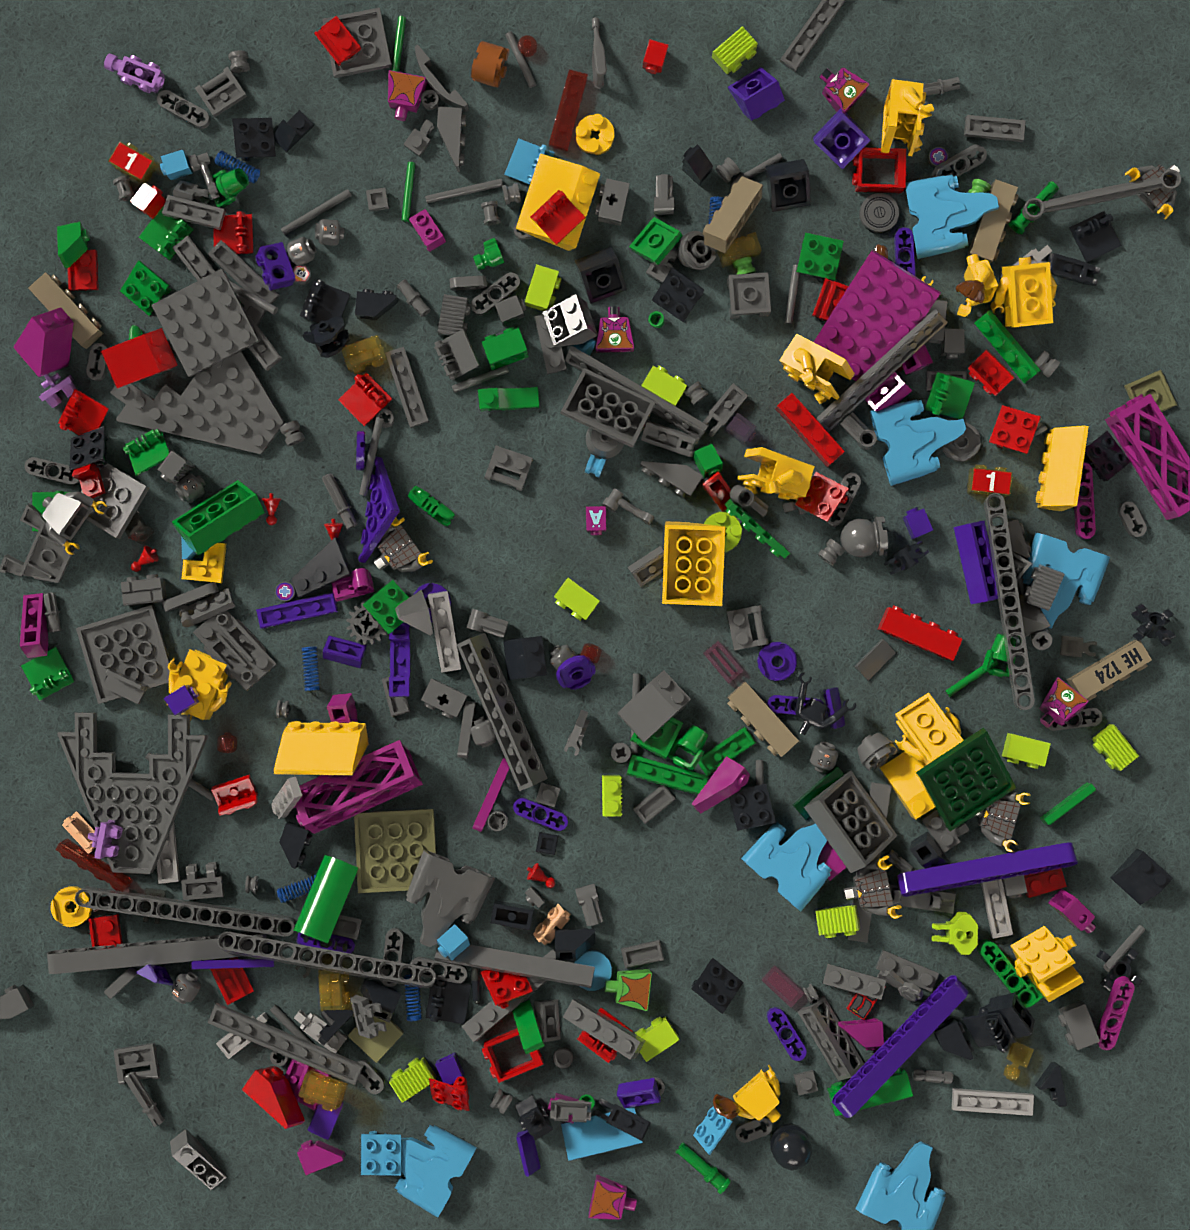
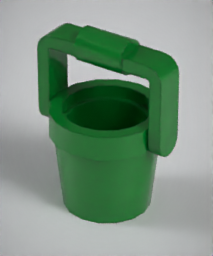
[212,168,249,208]
[982,633,1017,677]
[667,725,708,770]

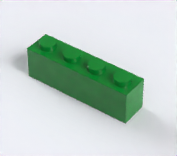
[827,1067,913,1116]

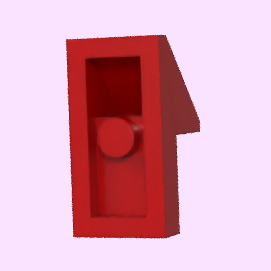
[72,463,106,498]
[702,472,734,512]

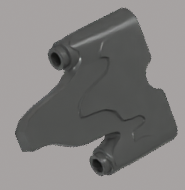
[406,850,495,947]

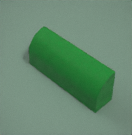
[294,855,358,943]

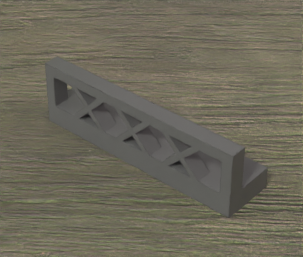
[798,996,864,1081]

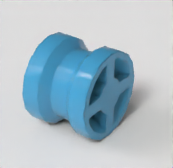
[585,454,606,478]

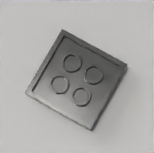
[322,7,392,78]
[81,463,149,539]

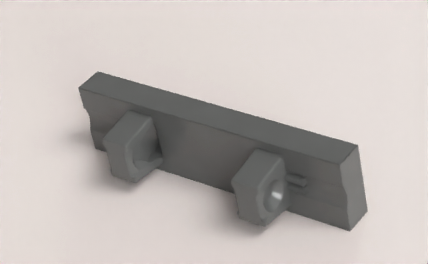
[889,884,956,914]

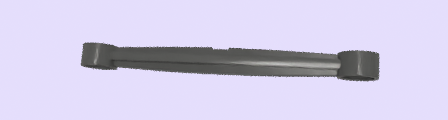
[1022,169,1181,221]

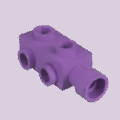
[104,53,165,93]

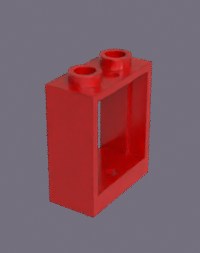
[852,147,906,193]
[482,1028,544,1083]

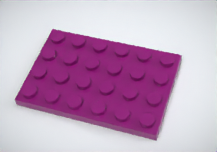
[814,250,941,381]

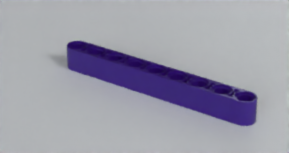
[897,842,1078,897]
[832,975,968,1118]

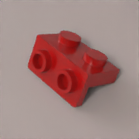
[968,349,1015,396]
[211,774,258,816]

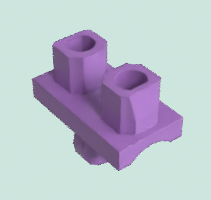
[39,373,76,408]
[87,820,123,859]

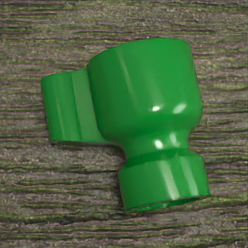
[473,238,505,271]

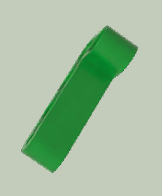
[977,939,1044,1007]

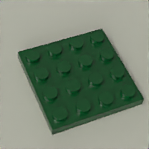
[916,728,1016,832]

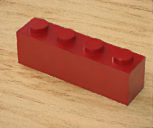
[775,393,845,467]
[877,606,963,661]

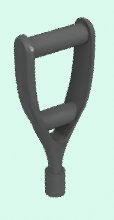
[592,17,607,89]

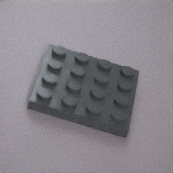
[152,269,260,377]
[76,605,170,704]

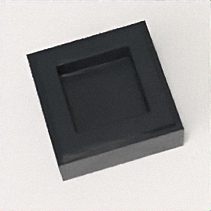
[536,832,559,855]

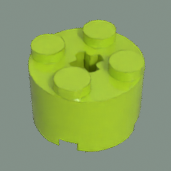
[703,512,742,553]

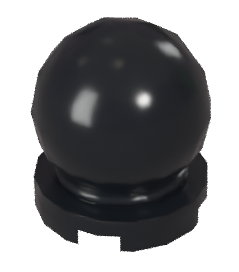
[770,1123,812,1171]

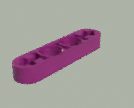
[1074,462,1096,539]
[472,758,510,832]
[1097,976,1135,1050]

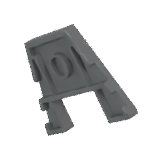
[0,503,76,583]

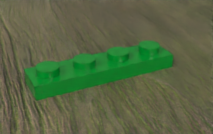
[974,310,1040,383]
[626,755,708,795]

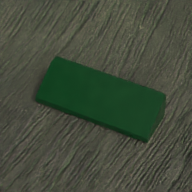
[792,766,845,820]

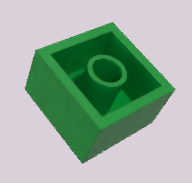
[482,327,529,370]

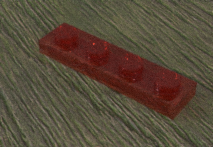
[549,69,588,152]
[55,839,133,892]

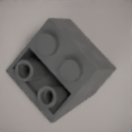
[543,294,598,347]

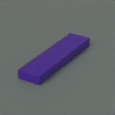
[256,592,338,629]
[191,959,274,969]

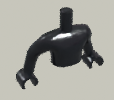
[795,672,857,736]

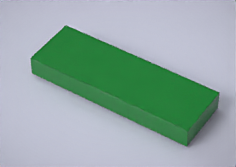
[698,727,756,776]
[1040,782,1096,825]
[512,1000,545,1055]

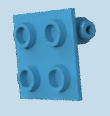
[504,138,555,185]
[693,1106,733,1155]
[361,1131,401,1176]

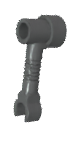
[188,152,220,199]
[602,489,654,525]

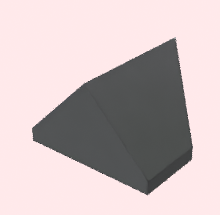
[1000,552,1032,587]
[395,590,433,636]
[1007,595,1050,637]

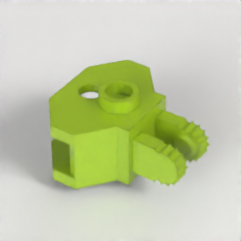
[932,912,978,955]

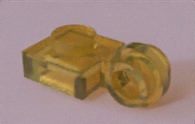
[1004,1041,1034,1081]

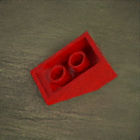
[101,328,178,389]
[242,1066,305,1129]

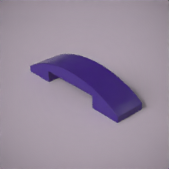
[389,622,411,697]

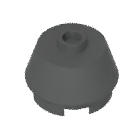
[677,231,716,270]
[586,427,624,459]
[857,733,898,771]

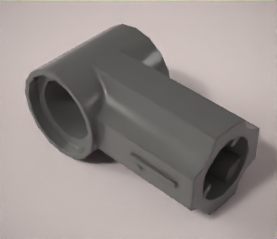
[654,174,674,215]
[840,412,877,450]
[730,485,769,520]
[466,609,509,638]
[575,884,603,926]

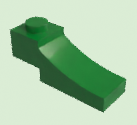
[478,387,539,411]

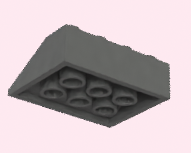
[560,368,655,448]
[804,771,897,873]

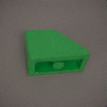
[57,222,90,269]

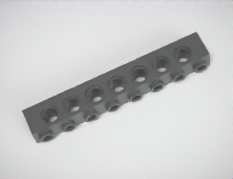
[457,633,548,791]

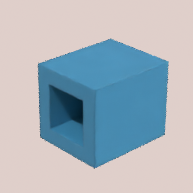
[160,150,193,180]
[437,924,470,960]

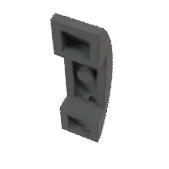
[415,44,469,112]

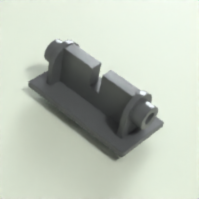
[550,1099,591,1123]

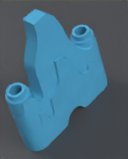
[906,175,999,259]
[870,399,966,486]
[1022,533,1110,629]
[741,822,832,912]
[384,1125,477,1218]
[855,1141,946,1230]

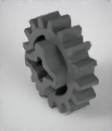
[346,602,387,645]

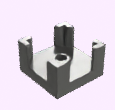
[727,272,771,319]

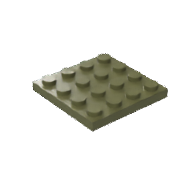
[354,809,436,893]

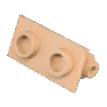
[62,811,95,854]
[533,904,571,945]

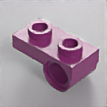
[409,209,446,252]
[332,568,375,602]

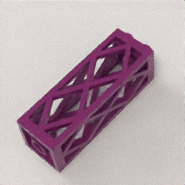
[1105,394,1190,520]
[293,740,423,834]

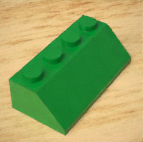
[172,480,265,555]

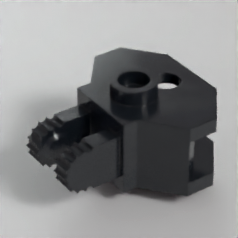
[302,316,350,358]
[515,1094,553,1140]

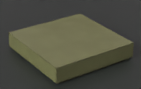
[1124,370,1177,421]
[348,1016,404,1063]

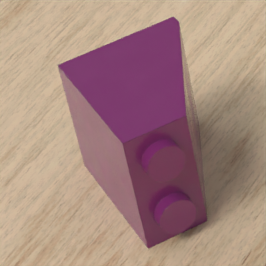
[13,307,74,377]

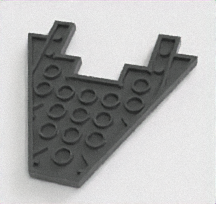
[110,351,285,454]
[58,712,208,874]

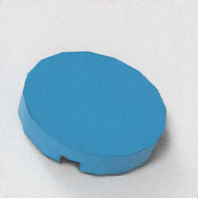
[574,950,612,991]

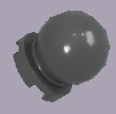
[840,516,888,557]

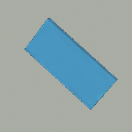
[561,1107,643,1161]

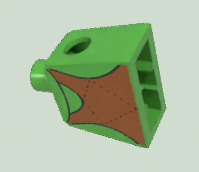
[604,969,652,1011]

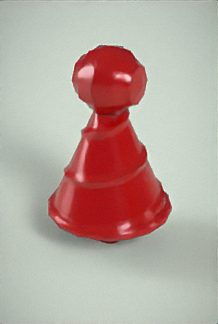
[262,493,281,525]
[324,519,344,541]
[131,546,159,572]
[527,863,556,888]

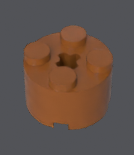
[471,41,510,88]

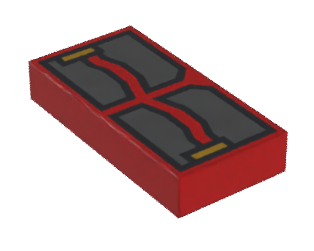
[847,993,877,1020]

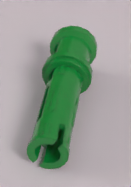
[1009,181,1059,235]
[676,1142,731,1194]

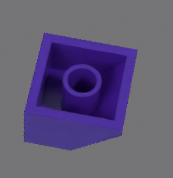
[728,67,785,121]
[813,108,870,169]

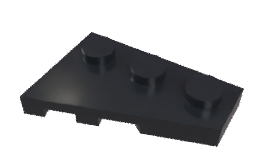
[291,537,352,597]

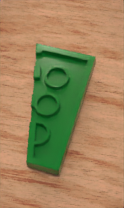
[725,499,790,559]

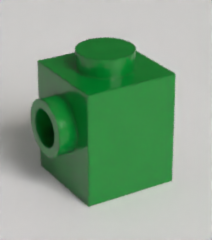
[694,444,723,479]

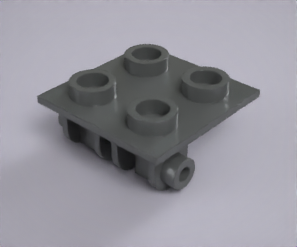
[434,329,480,380]

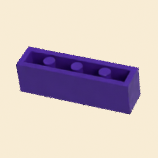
[954,521,998,604]

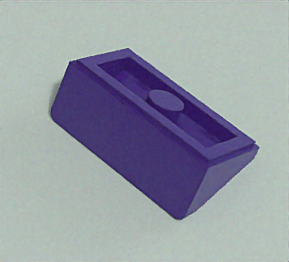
[323,636,367,668]
[823,687,845,729]
[137,964,173,985]
[617,1078,661,1108]
[307,1093,343,1140]
[516,1130,541,1177]

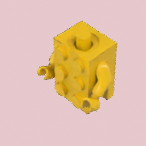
[881,79,934,156]
[990,257,1057,327]
[779,334,855,404]
[737,447,815,500]
[167,649,232,721]
[895,693,964,765]
[1010,926,1084,1002]

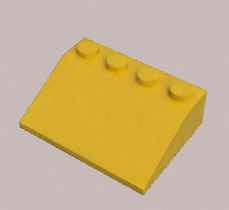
[516,154,600,251]
[1036,425,1089,511]
[662,521,725,606]
[274,721,369,775]
[880,751,935,819]

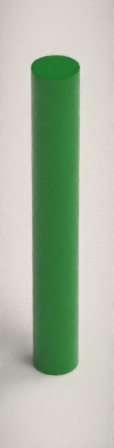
[392,16,406,72]
[401,162,415,222]
[945,658,998,697]

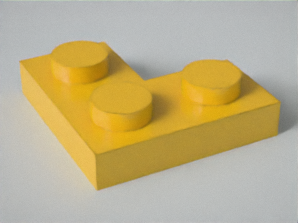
[182,543,226,583]

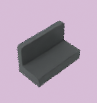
[102,669,148,704]

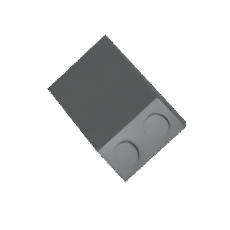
[617,670,691,743]

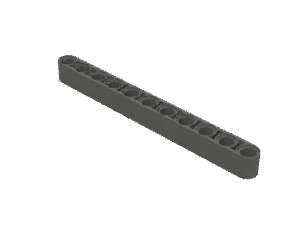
[984,493,1035,710]
[75,887,296,937]
[47,932,268,974]
[218,932,436,988]

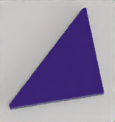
[358,456,400,563]

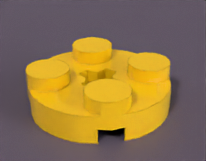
[576,114,614,155]
[51,886,92,927]

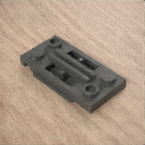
[193,610,276,691]

